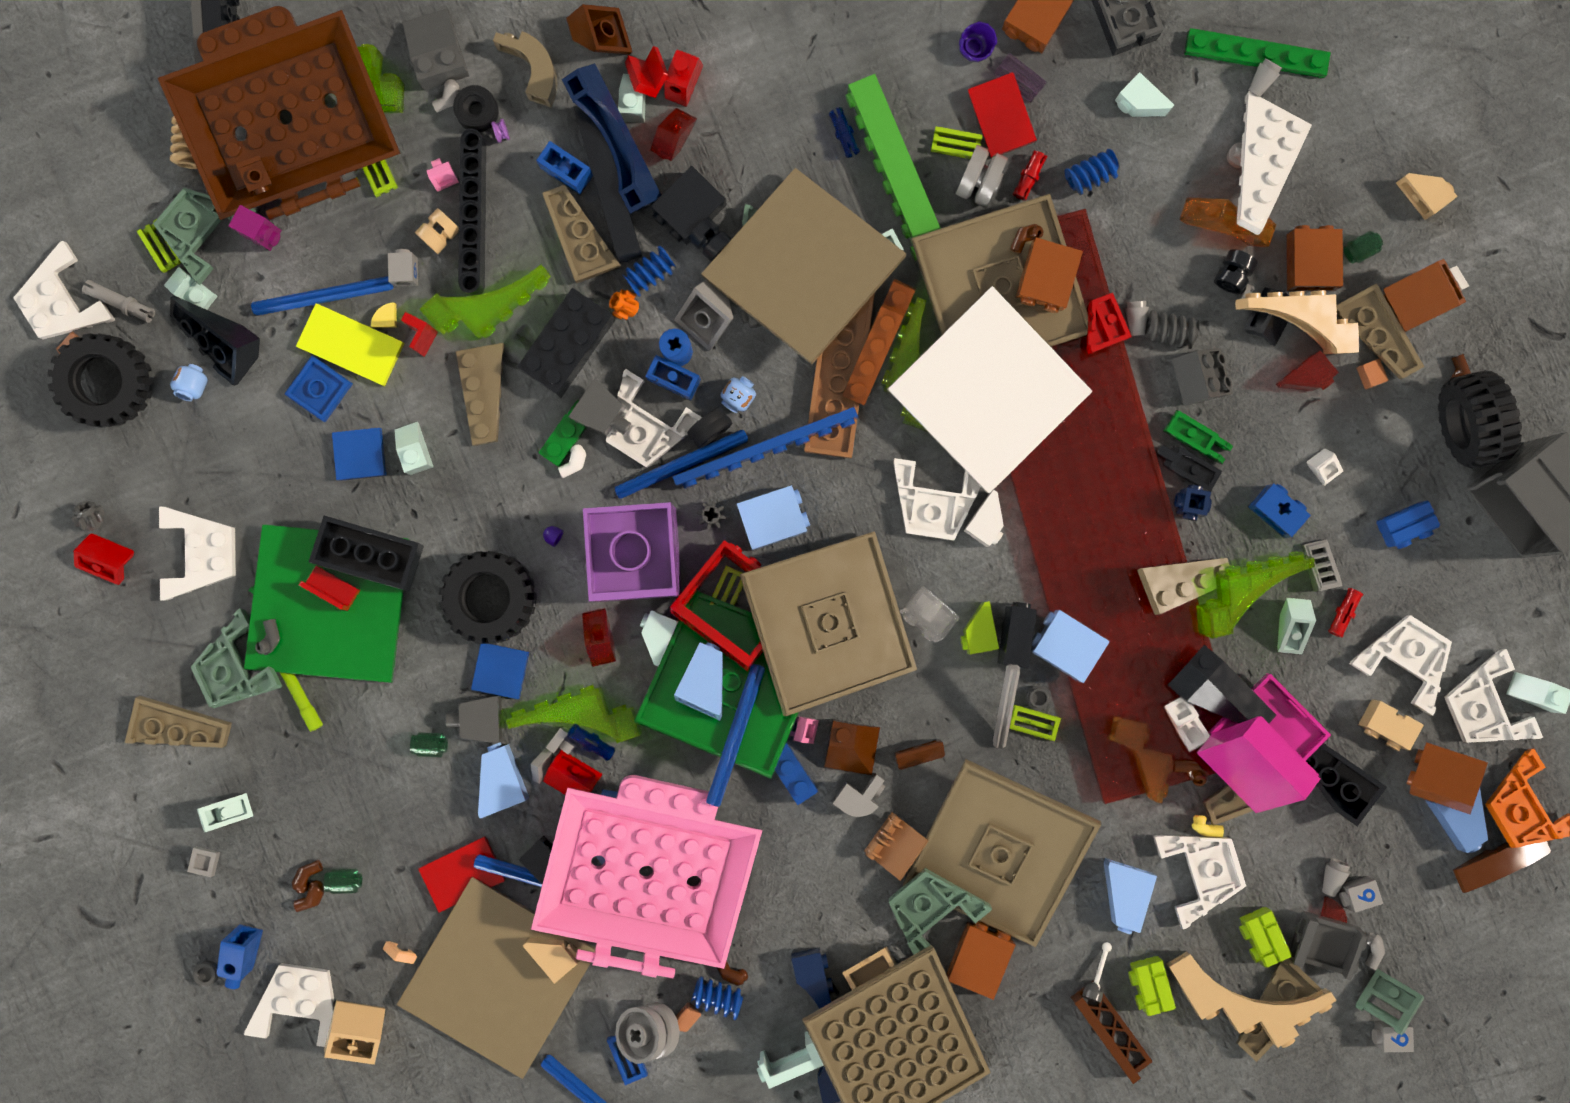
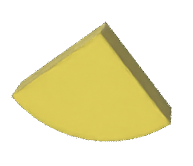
[371,303,397,328]

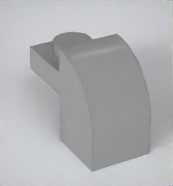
[832,773,885,817]

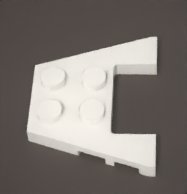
[14,241,115,339]
[606,369,702,468]
[893,458,981,541]
[159,507,236,601]
[1349,615,1452,715]
[1444,649,1543,743]
[1153,835,1246,929]
[244,963,335,1047]

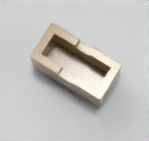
[1358,700,1424,751]
[843,946,897,990]

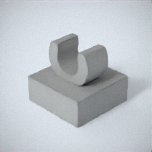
[546,726,576,754]
[187,846,220,877]

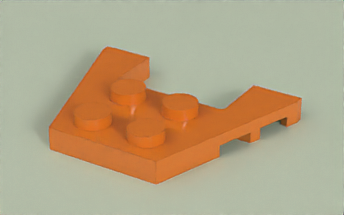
[1485,748,1570,848]

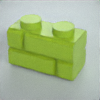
[1239,907,1292,968]
[1128,956,1176,1016]

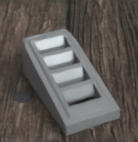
[1302,539,1342,592]

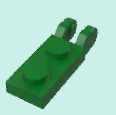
[538,400,587,467]
[1163,410,1233,464]

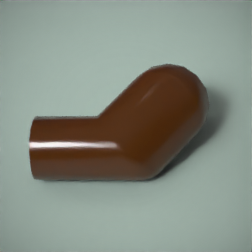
[1010,224,1044,254]
[1450,354,1471,379]
[1172,760,1207,786]
[292,860,323,894]
[293,880,324,912]
[716,960,748,986]

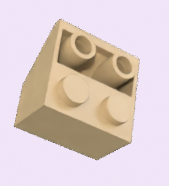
[324,1000,385,1065]

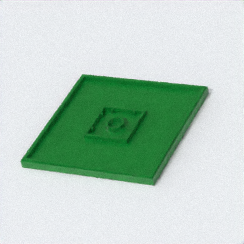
[244,524,410,683]
[634,591,799,779]

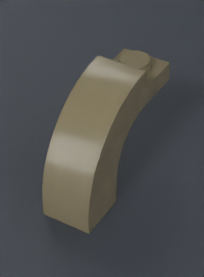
[493,31,557,108]

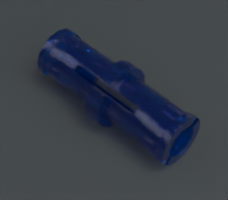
[829,107,860,158]
[567,724,615,761]

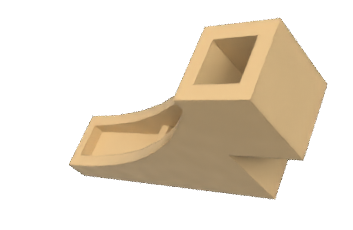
[1236,290,1359,354]

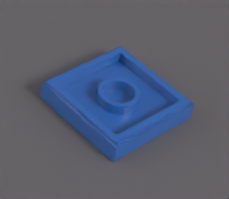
[284,355,353,422]
[332,428,386,481]
[471,644,530,699]

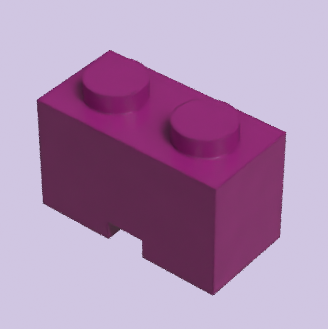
[229,205,282,251]

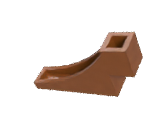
[842,279,917,405]

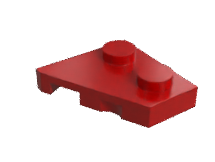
[1087,293,1132,355]

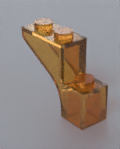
[1179,198,1276,247]
[1109,716,1174,803]

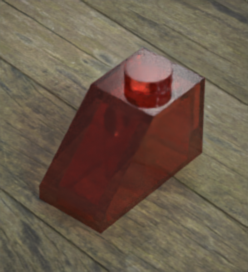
[650,108,697,161]
[1276,350,1339,391]
[582,608,616,667]

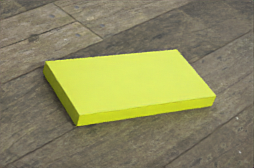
[296,303,405,386]

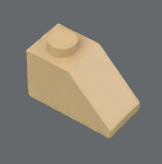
[1396,173,1458,220]
[523,937,579,984]

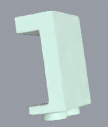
[757,1031,823,1089]

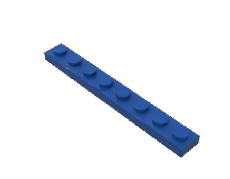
[673,407,859,489]

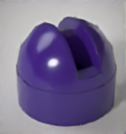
[543,526,564,547]

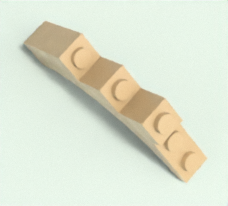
[1166,951,1337,1048]

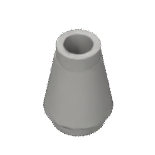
[1248,58,1282,97]
[1125,301,1149,336]
[1322,858,1351,897]

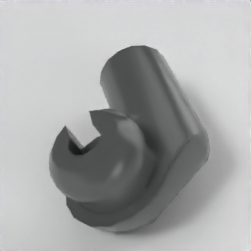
[255,619,280,655]

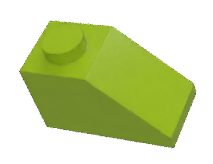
[960,601,999,655]

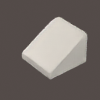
[1306,449,1343,486]

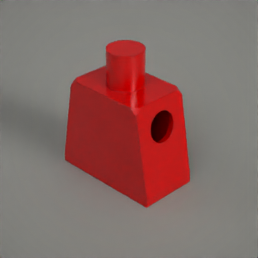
[664,50,703,107]

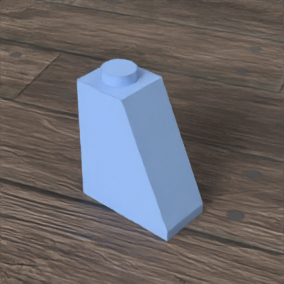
[674,642,723,721]
[478,742,529,818]
[1104,858,1157,934]

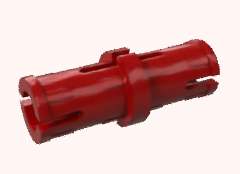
[1012,150,1047,201]
[1328,588,1364,638]

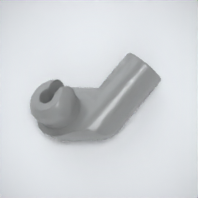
[432,79,460,113]
[1365,932,1385,970]

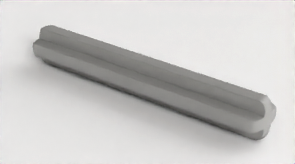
[993,664,1020,748]

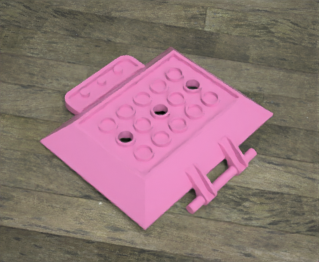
[531,775,762,979]

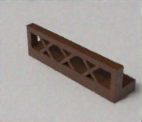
[1070,980,1153,1084]

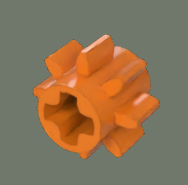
[609,289,639,320]

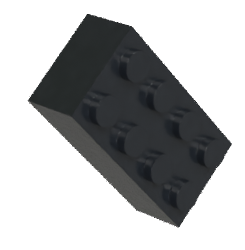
[517,287,615,398]
[309,515,424,592]

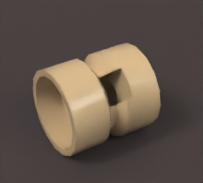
[414,208,459,254]

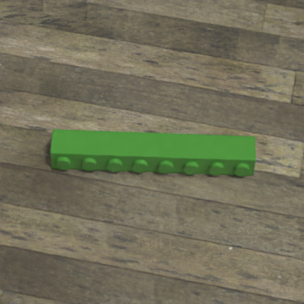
[845,74,941,261]

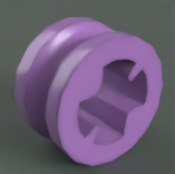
[491,119,510,143]

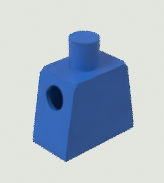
[217,924,263,989]

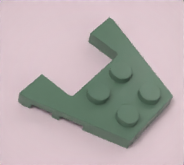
[153,188,258,285]
[191,608,282,708]
[889,868,992,955]

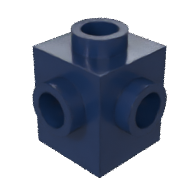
[1174,485,1212,521]

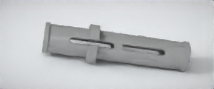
[82,280,155,323]

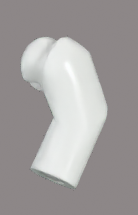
[558,444,586,478]

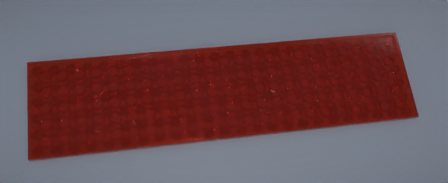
[1010,209,1223,804]

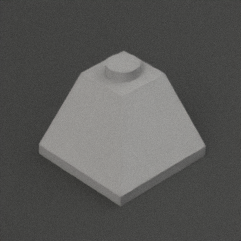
[674,280,733,351]

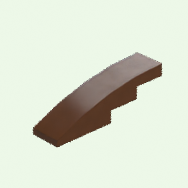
[1453,841,1551,893]

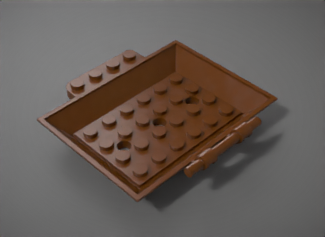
[158,6,401,220]

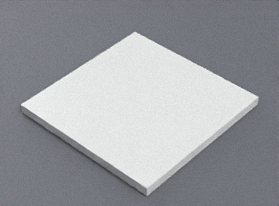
[887,286,1092,493]

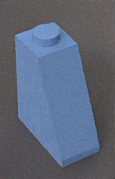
[1425,788,1488,853]

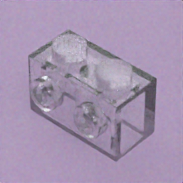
[899,586,960,643]

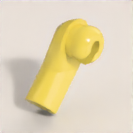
[1191,815,1224,838]

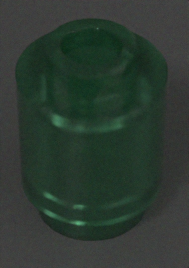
[1343,231,1383,264]
[410,732,448,758]
[324,868,363,894]

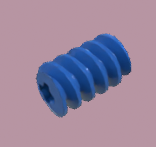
[1064,148,1119,195]
[622,246,676,297]
[659,329,693,366]
[690,976,744,1021]

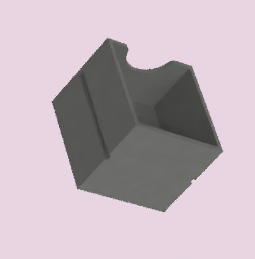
[1466,432,1570,558]

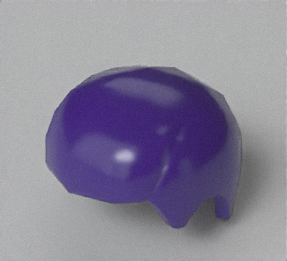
[959,21,997,62]

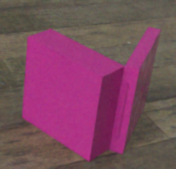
[1197,673,1331,813]

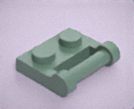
[1355,969,1424,1036]

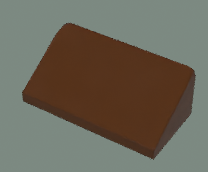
[894,739,945,770]

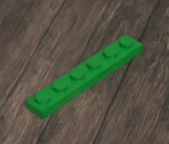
[1184,28,1331,78]

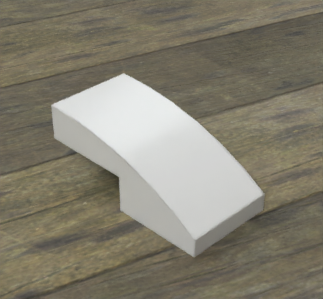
[1164,697,1210,752]

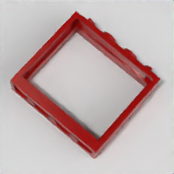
[670,540,763,671]

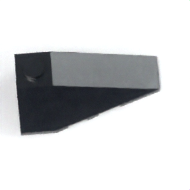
[170,296,260,386]
[1167,645,1276,724]
[1306,743,1387,827]

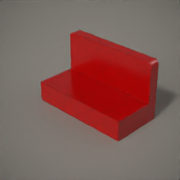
[625,46,668,98]
[401,312,438,357]
[73,533,134,585]
[299,565,360,611]
[543,750,602,795]

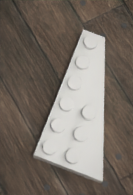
[1237,91,1312,235]

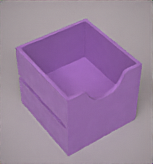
[583,502,682,602]

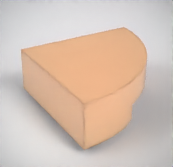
[383,941,417,964]

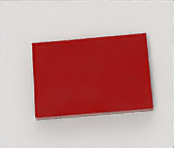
[968,72,1037,159]
[418,836,506,912]

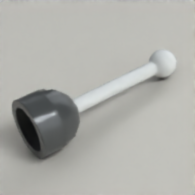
[1082,942,1112,1003]

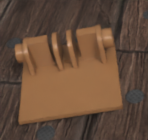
[864,812,929,881]

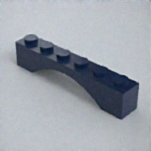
[561,63,661,213]
[791,947,840,1103]

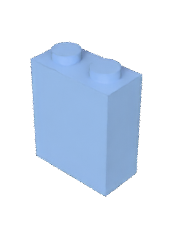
[737,485,810,551]
[1031,610,1110,683]

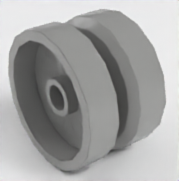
[955,145,1008,208]
[615,1002,680,1064]

